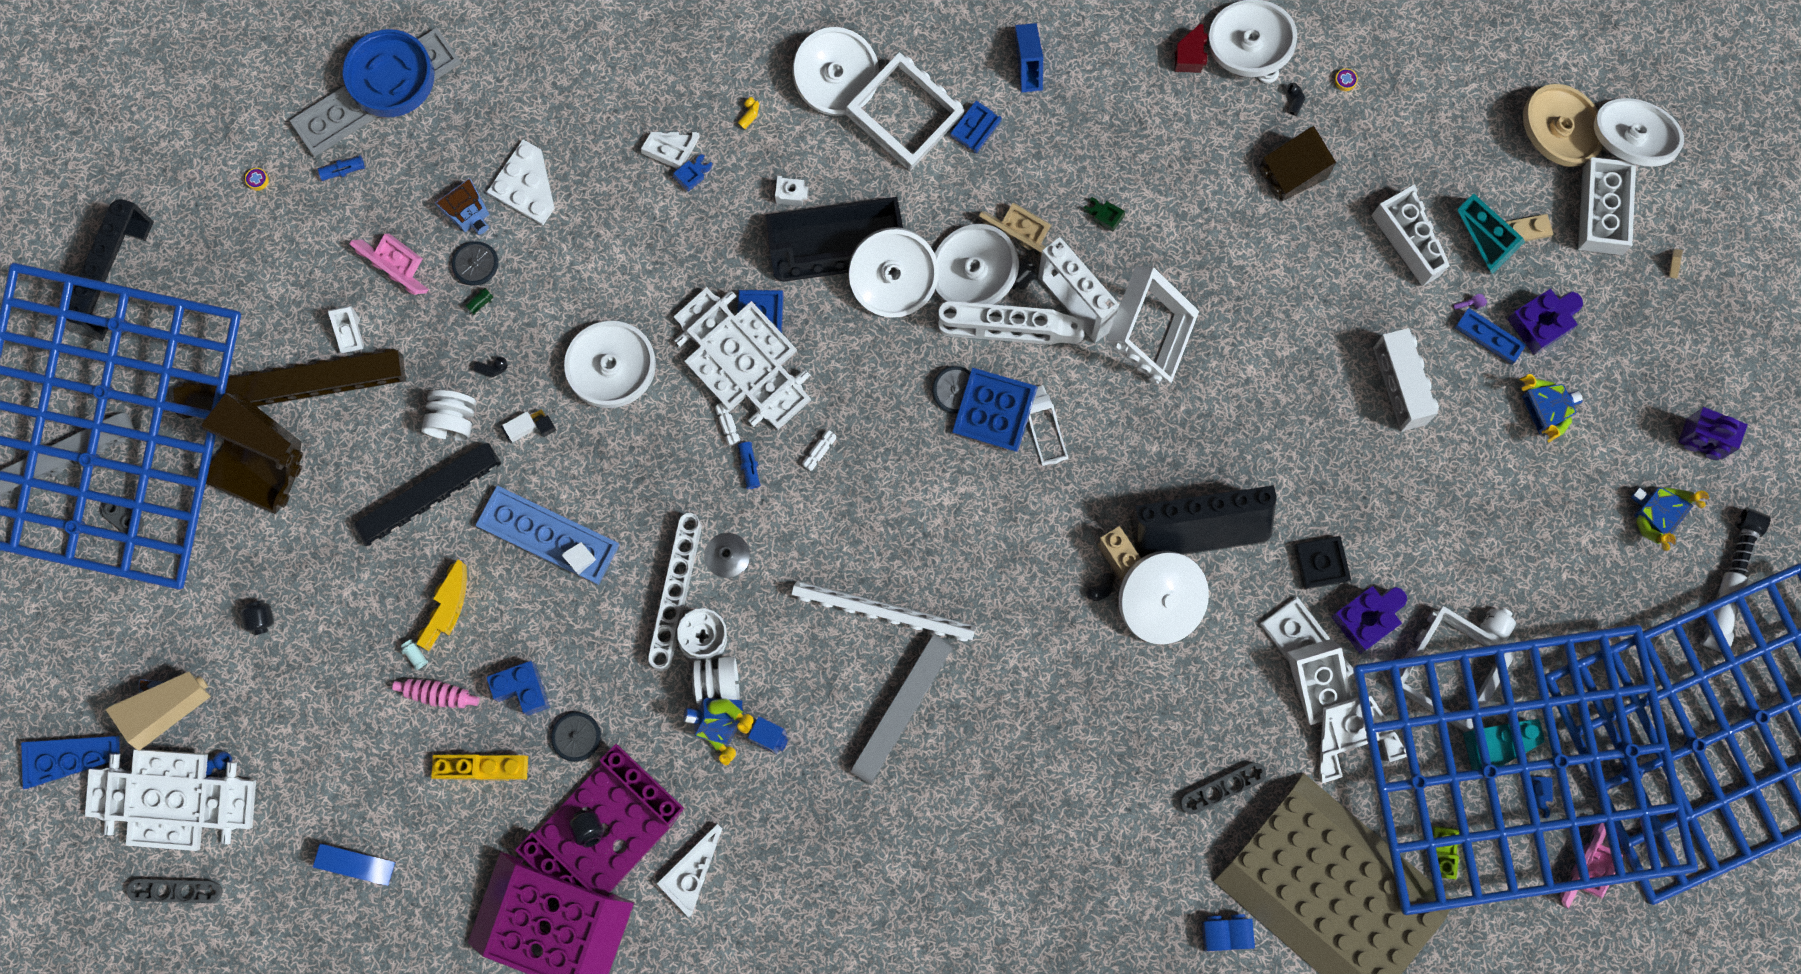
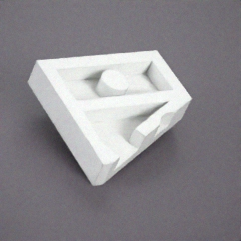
[641,132,700,169]

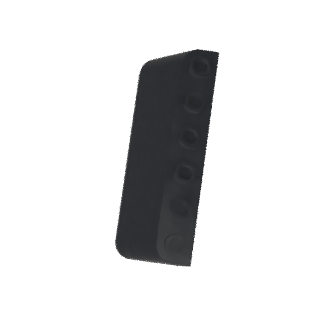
[766,197,903,282]
[65,199,154,342]
[1130,485,1277,558]

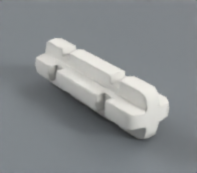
[715,403,740,446]
[802,430,836,471]

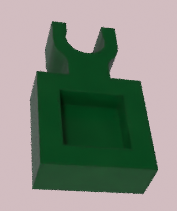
[1083,197,1125,232]

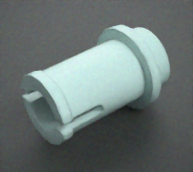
[401,639,428,670]

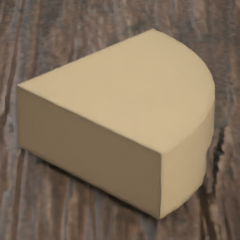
[1669,249,1683,278]

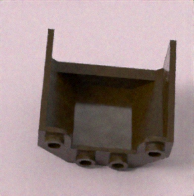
[201,392,303,514]

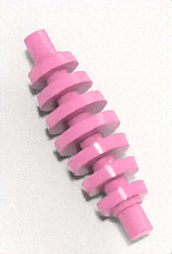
[392,679,480,708]

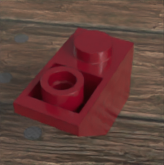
[1175,24,1207,73]

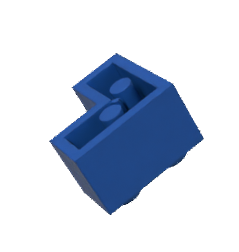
[486,661,550,716]

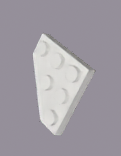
[487,140,555,226]

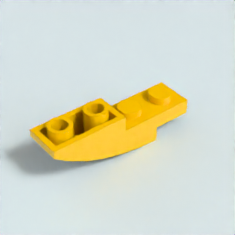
[416,559,467,651]
[431,755,528,781]

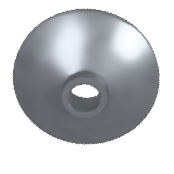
[704,533,750,578]

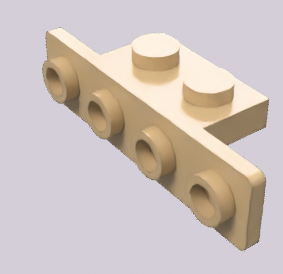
[979,203,1052,257]

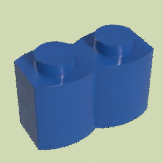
[1201,914,1255,952]

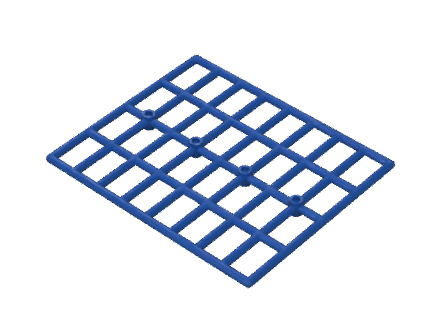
[0,263,241,590]
[1545,563,1801,905]
[1353,624,1698,915]

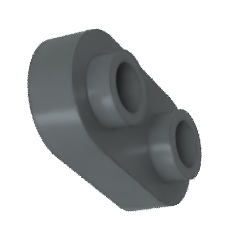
[102,503,144,533]

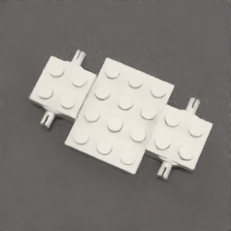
[674,287,811,430]
[85,749,256,851]

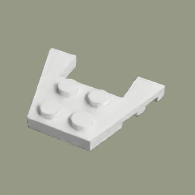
[1319,694,1407,783]

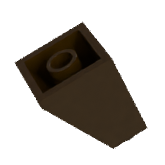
[1260,126,1336,201]

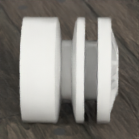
[421,390,476,441]
[677,608,727,663]
[692,656,740,708]

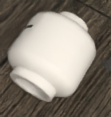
[1480,607,1516,641]

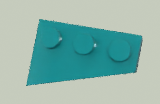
[1457,193,1525,274]
[1463,719,1545,780]

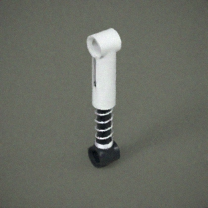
[1700,507,1771,652]

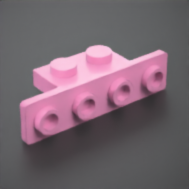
[349,234,429,295]
[1560,823,1624,909]

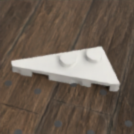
[657,824,722,918]

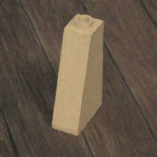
[106,672,211,751]

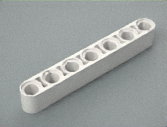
[649,513,702,671]

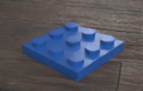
[952,367,1038,452]

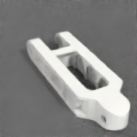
[938,301,1085,345]

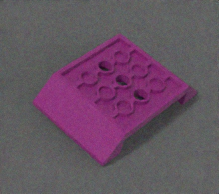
[515,744,685,897]
[468,851,635,974]

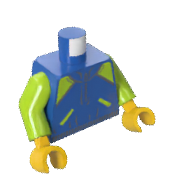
[1519,374,1583,443]
[1630,487,1709,551]
[683,698,753,766]

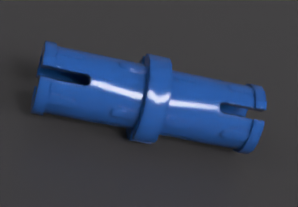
[318,155,365,181]
[737,442,761,490]

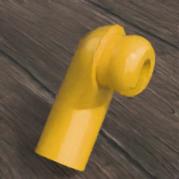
[738,97,760,130]

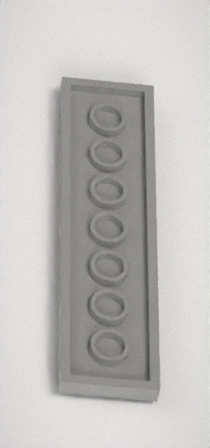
[289,28,462,157]

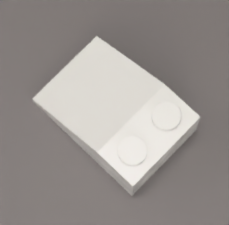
[1287,639,1352,725]

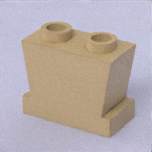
[1097,526,1141,583]

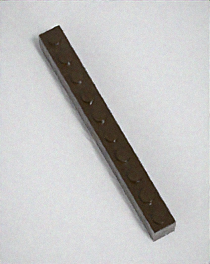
[173,349,406,419]

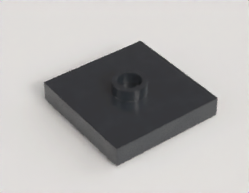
[1294,536,1351,590]

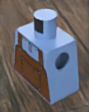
[435,178,490,235]

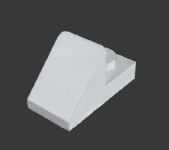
[328,306,364,353]

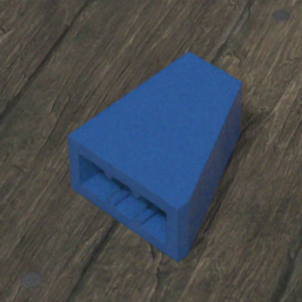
[1015,23,1043,92]

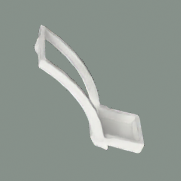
[1028,385,1068,466]

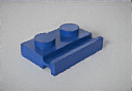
[951,101,1002,154]

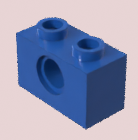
[748,716,789,755]

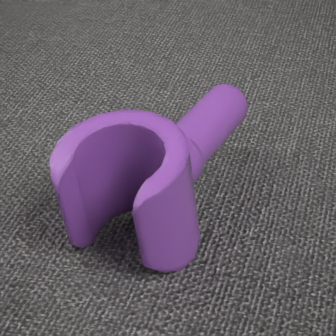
[1453,294,1487,310]

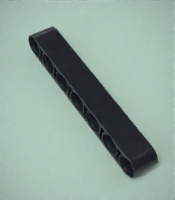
[353,443,501,547]

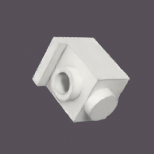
[775,176,808,206]

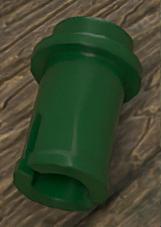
[464,288,494,315]

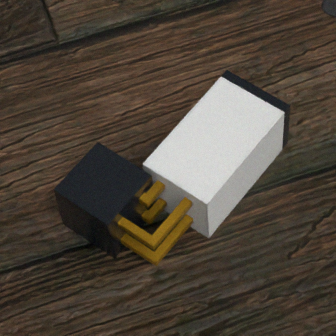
[501,409,557,443]

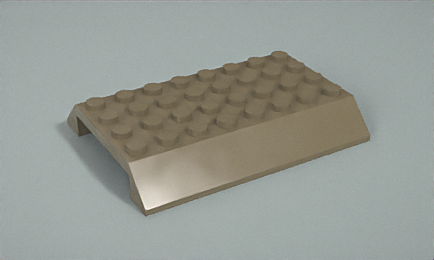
[1214,773,1451,974]

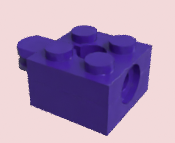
[1507,289,1583,355]
[1678,407,1748,461]
[1331,586,1407,654]

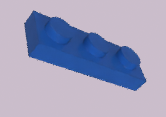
[1455,308,1526,365]

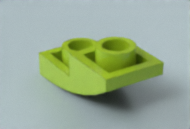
[1433,826,1459,880]

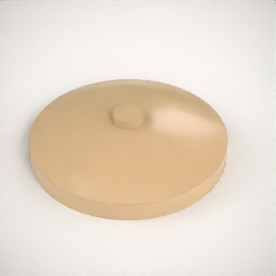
[1523,84,1603,167]

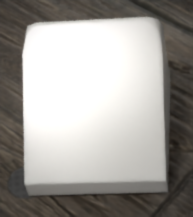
[562,542,596,575]

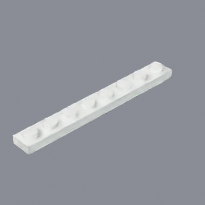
[792,581,976,641]

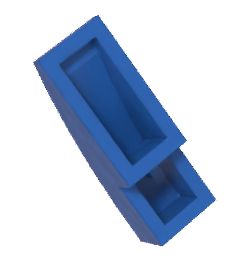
[313,844,396,886]

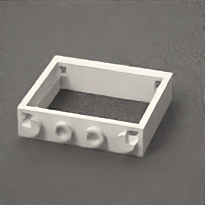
[845,52,964,171]
[1038,237,1120,343]
[1106,266,1199,384]
[1392,606,1517,732]

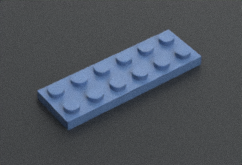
[475,486,620,585]

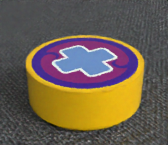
[1335,69,1358,91]
[245,168,269,191]

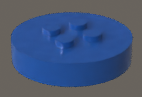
[343,29,435,117]

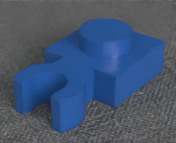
[673,154,713,192]
[1531,776,1553,819]

